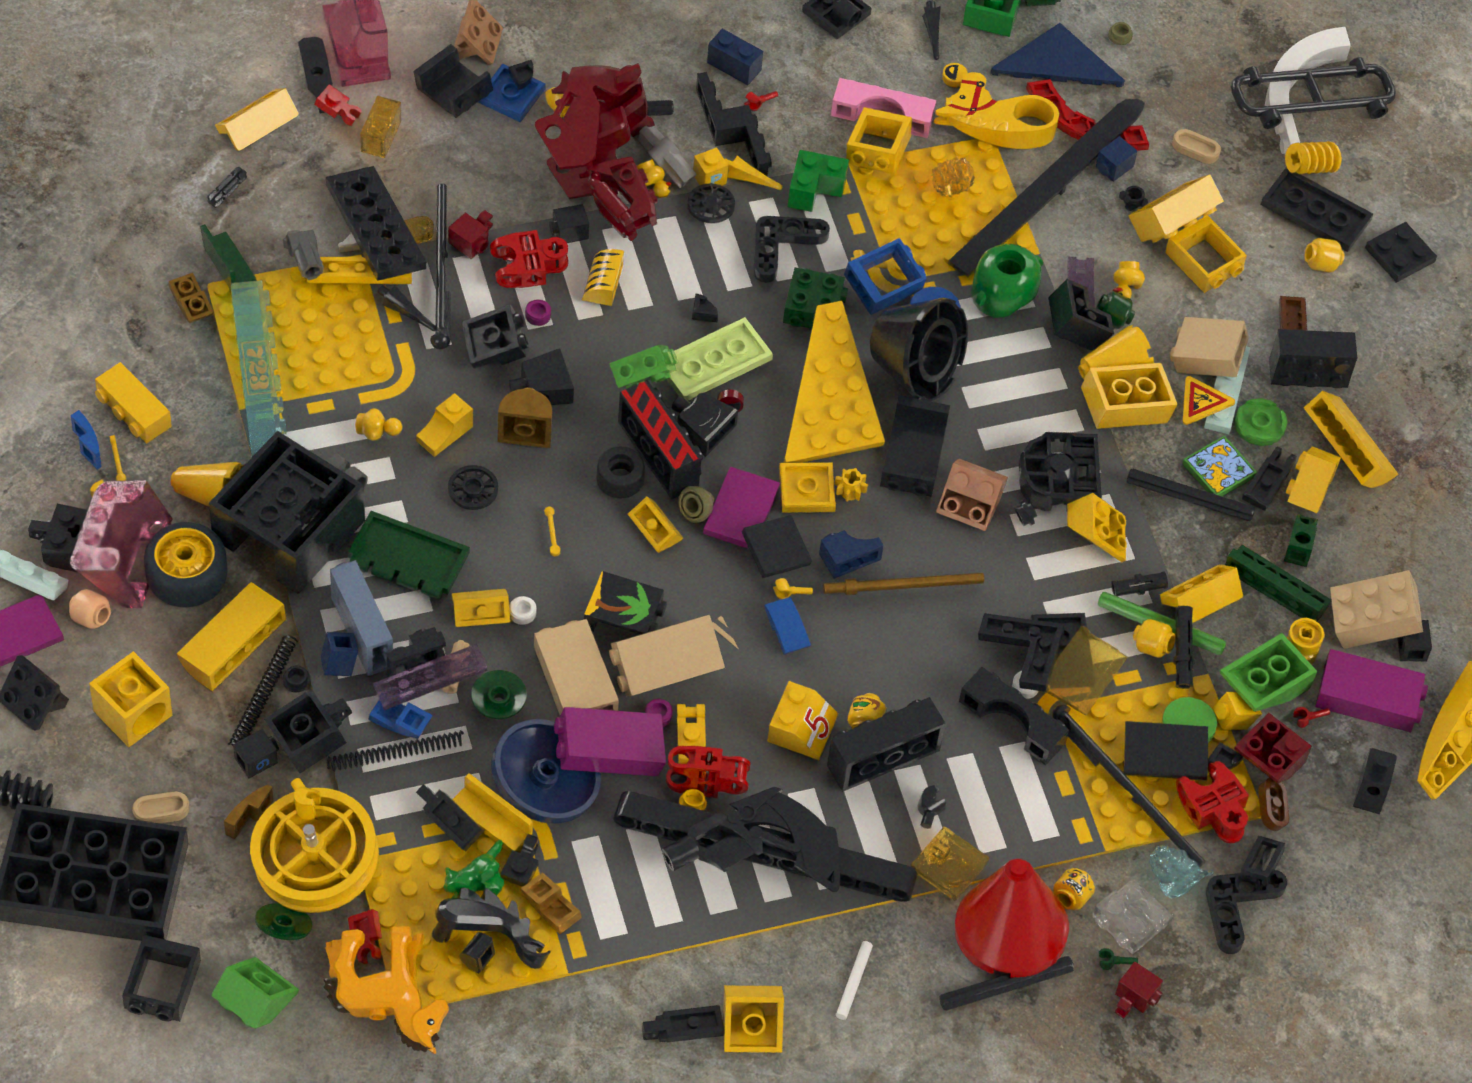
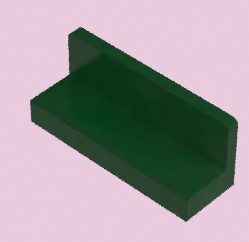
[200,224,257,294]

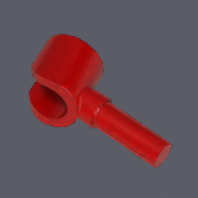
[744,91,778,111]
[1293,707,1330,728]

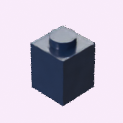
[1096,136,1138,182]
[320,632,358,676]

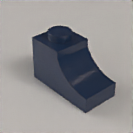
[819,530,884,579]

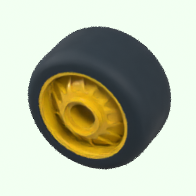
[144,522,228,607]

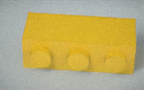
[95,362,172,444]

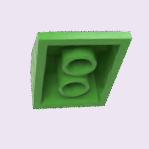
[1220,633,1317,712]

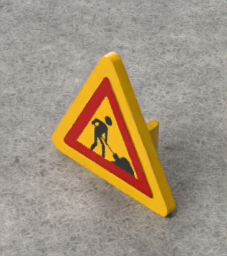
[1183,376,1235,425]

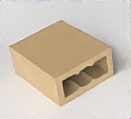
[1170,317,1249,377]

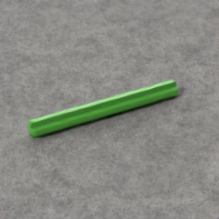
[1098,592,1226,655]

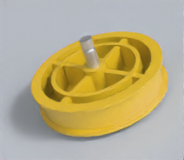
[250,788,379,913]

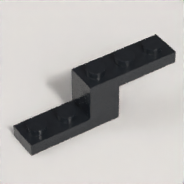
[696,72,772,177]

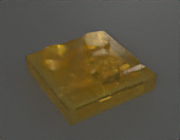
[911,826,990,901]

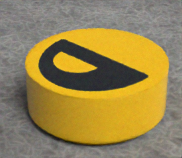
[942,63,968,87]

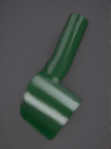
[1099,948,1138,970]

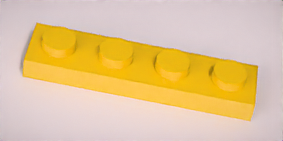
[307,257,412,284]

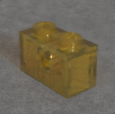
[360,96,401,158]

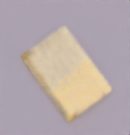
[1047,626,1128,716]

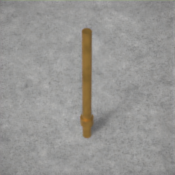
[823,573,984,595]

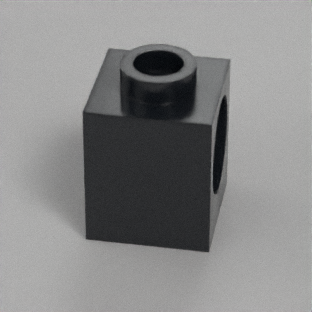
[1397,620,1432,662]

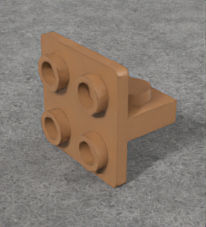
[454,0,503,65]

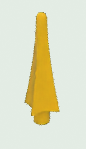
[725,156,783,190]

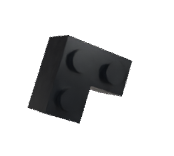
[1048,279,1114,351]

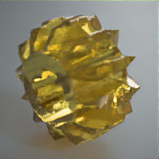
[931,157,975,197]

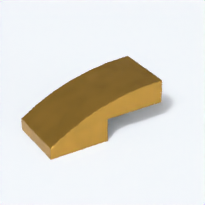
[224,784,274,839]
[521,872,582,934]

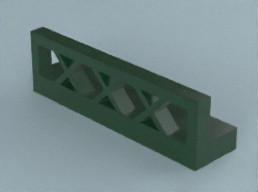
[1225,545,1332,622]

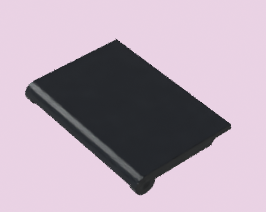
[1123,721,1208,781]

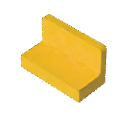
[452,589,510,627]

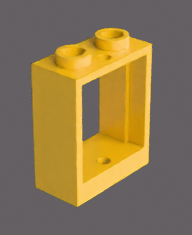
[846,107,912,173]
[1165,216,1247,293]

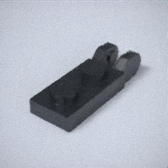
[1242,446,1297,511]

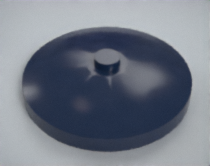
[491,719,601,824]

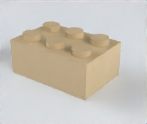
[1330,570,1423,649]

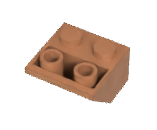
[936,459,1008,531]

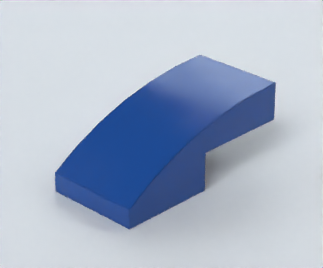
[70,410,102,470]
[764,597,811,655]
[368,694,433,739]

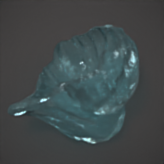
[1150,845,1214,898]

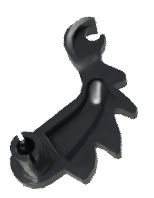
[432,888,551,969]

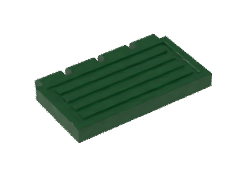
[348,511,470,599]

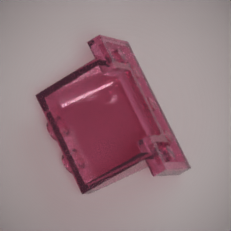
[322,0,391,87]

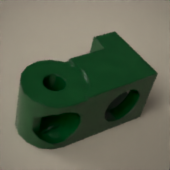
[1284,514,1318,567]

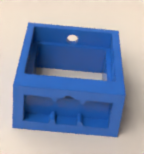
[844,238,927,315]

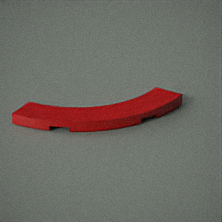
[1026,79,1149,151]

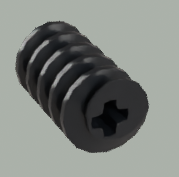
[0,770,53,810]

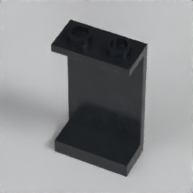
[880,395,950,497]

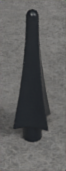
[922,0,941,60]
[377,285,435,332]

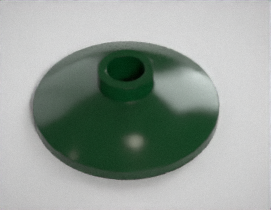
[471,670,527,720]
[255,903,312,940]

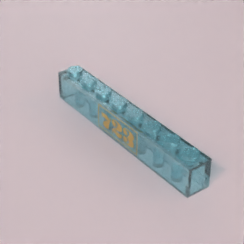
[231,280,287,458]

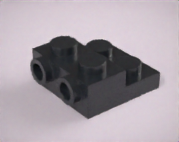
[462,304,529,369]
[386,627,446,691]

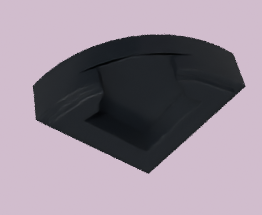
[508,60,534,90]
[692,293,718,323]
[1208,742,1243,770]

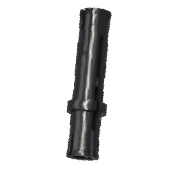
[1173,606,1195,689]

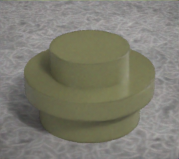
[1108,22,1133,45]

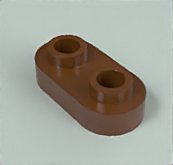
[1258,777,1289,831]

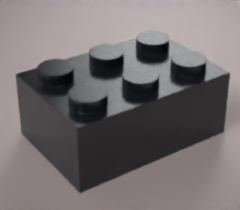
[1269,329,1358,389]

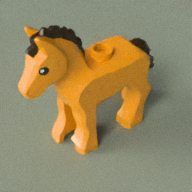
[323,926,449,1054]

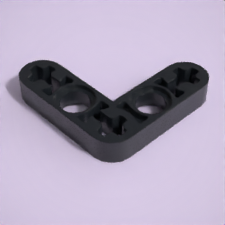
[754,216,830,283]
[1206,870,1287,954]

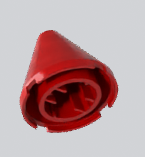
[955,859,1069,978]

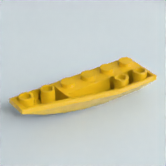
[1417,661,1472,800]

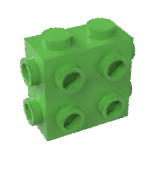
[609,345,678,389]

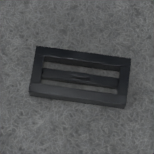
[1240,835,1285,885]

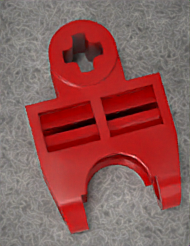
[490,230,569,288]
[666,746,751,798]
[1176,761,1249,843]

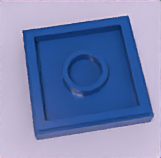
[478,64,546,122]

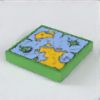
[1182,436,1257,497]

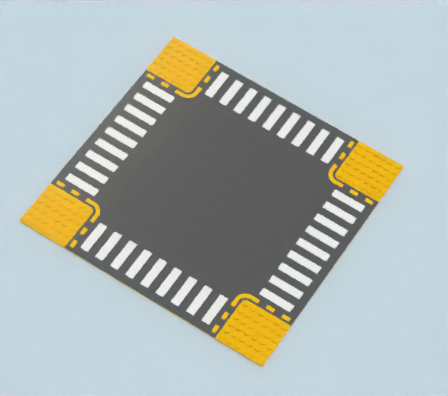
[207,139,1261,1008]

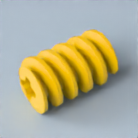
[1285,141,1342,174]

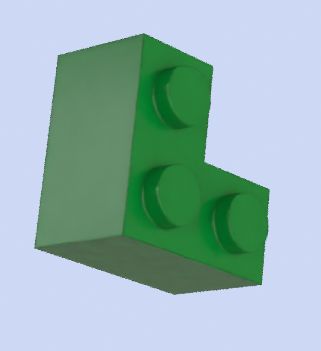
[787,150,849,212]

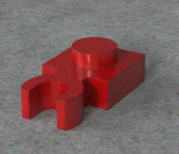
[314,84,362,126]
[348,909,382,964]

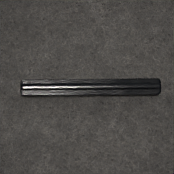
[1127,468,1255,521]
[939,956,1074,1011]

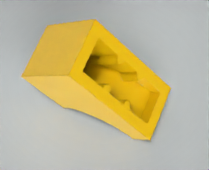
[416,393,473,457]

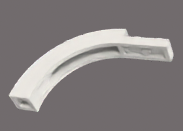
[1265,27,1351,154]

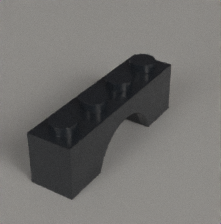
[959,667,1069,765]

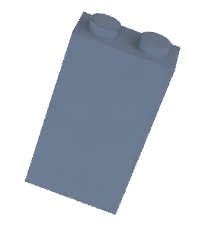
[330,560,393,676]

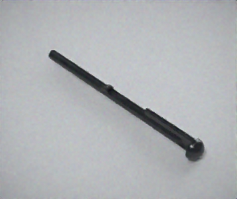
[430,184,451,350]
[1052,705,1205,869]

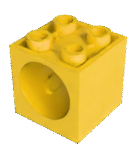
[89,651,173,748]

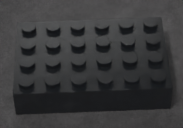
[0,803,189,941]

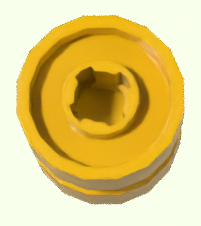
[1287,618,1325,665]

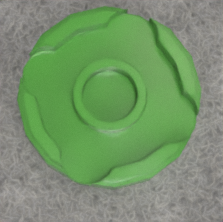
[1234,398,1287,446]
[1162,697,1217,743]

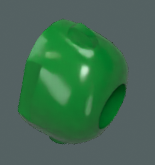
[971,244,1043,318]

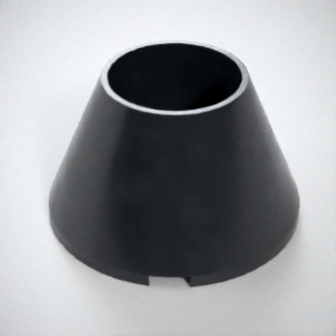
[870,298,968,401]

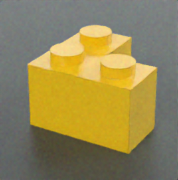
[1286,446,1341,513]

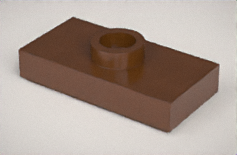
[1279,296,1307,330]

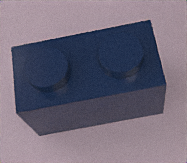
[707,28,763,85]

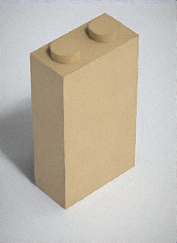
[609,615,725,697]
[534,619,619,715]

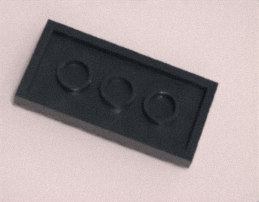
[1260,167,1373,252]

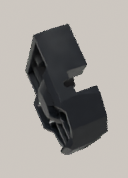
[1019,432,1102,512]

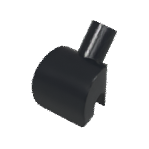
[917,785,946,829]

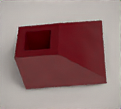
[1234,713,1312,783]

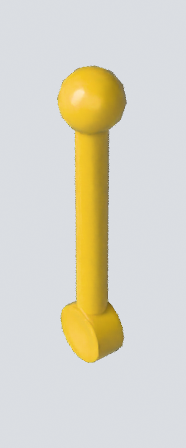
[109,435,126,483]
[544,506,560,557]

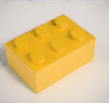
[1128,174,1224,243]
[1081,363,1178,429]

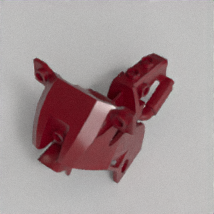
[535,63,658,241]

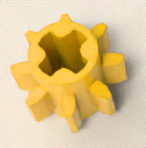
[835,468,868,502]

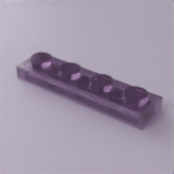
[373,644,488,710]

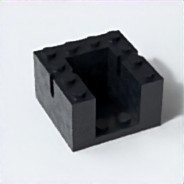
[209,430,365,594]

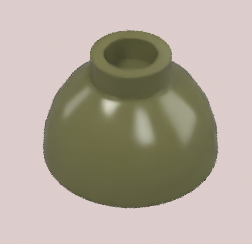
[679,486,715,523]

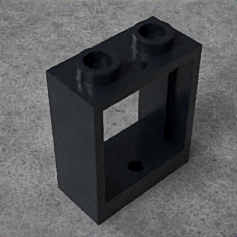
[122,935,201,1022]

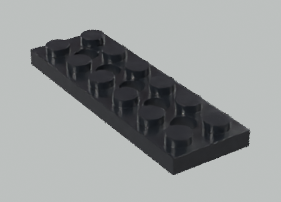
[326,166,426,281]

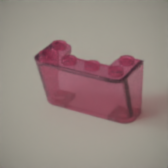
[70,481,173,608]

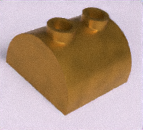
[498,388,552,448]

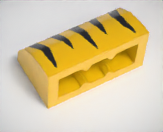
[582,249,624,306]

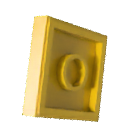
[779,462,836,513]

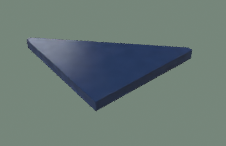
[991,23,1125,87]

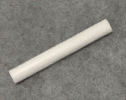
[836,941,873,1020]

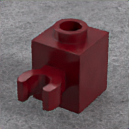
[448,210,493,259]
[1114,961,1163,1019]

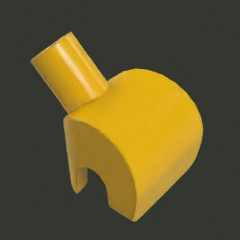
[291,778,321,820]

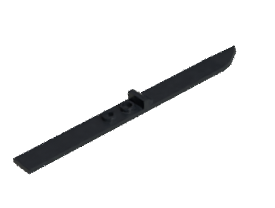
[948,99,1145,277]

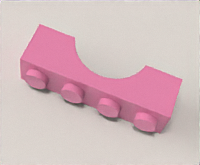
[831,78,936,138]

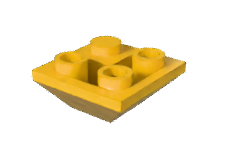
[1067,493,1127,562]

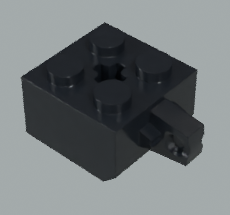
[28,503,112,576]
[264,691,352,773]

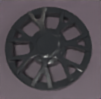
[687,183,735,223]
[448,465,498,510]

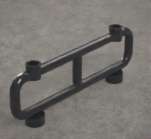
[1230,57,1396,129]

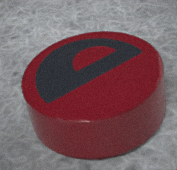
[718,389,744,412]

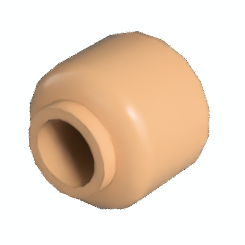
[69,589,111,629]

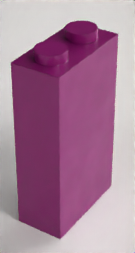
[1315,649,1428,733]
[554,707,666,776]

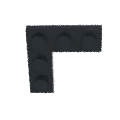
[978,613,1064,692]

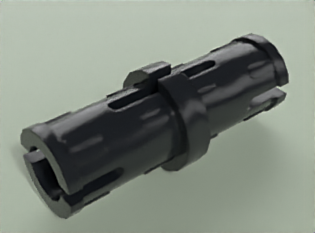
[1111,571,1168,597]

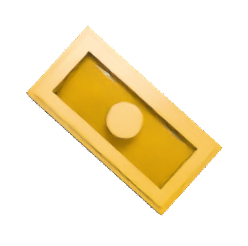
[628,497,683,553]

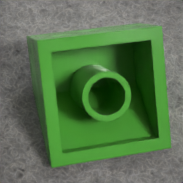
[211,957,299,1029]

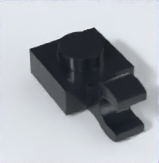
[501,834,539,887]

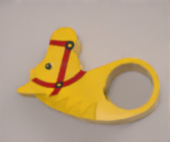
[934,72,1059,149]

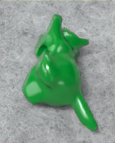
[443,840,504,898]

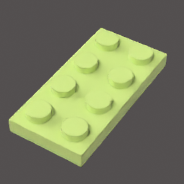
[667,317,773,401]

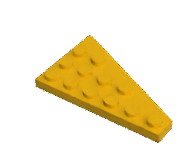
[784,301,885,463]

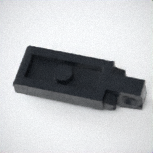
[416,784,485,851]
[642,1005,725,1043]

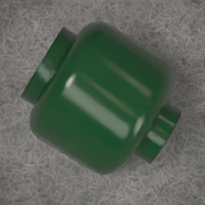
[1096,291,1135,329]

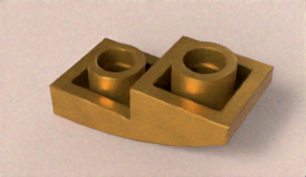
[168,272,214,324]

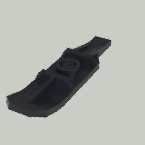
[298,37,333,114]

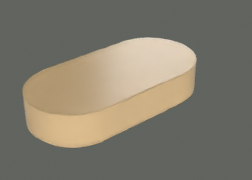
[1172,129,1221,164]
[132,791,190,824]

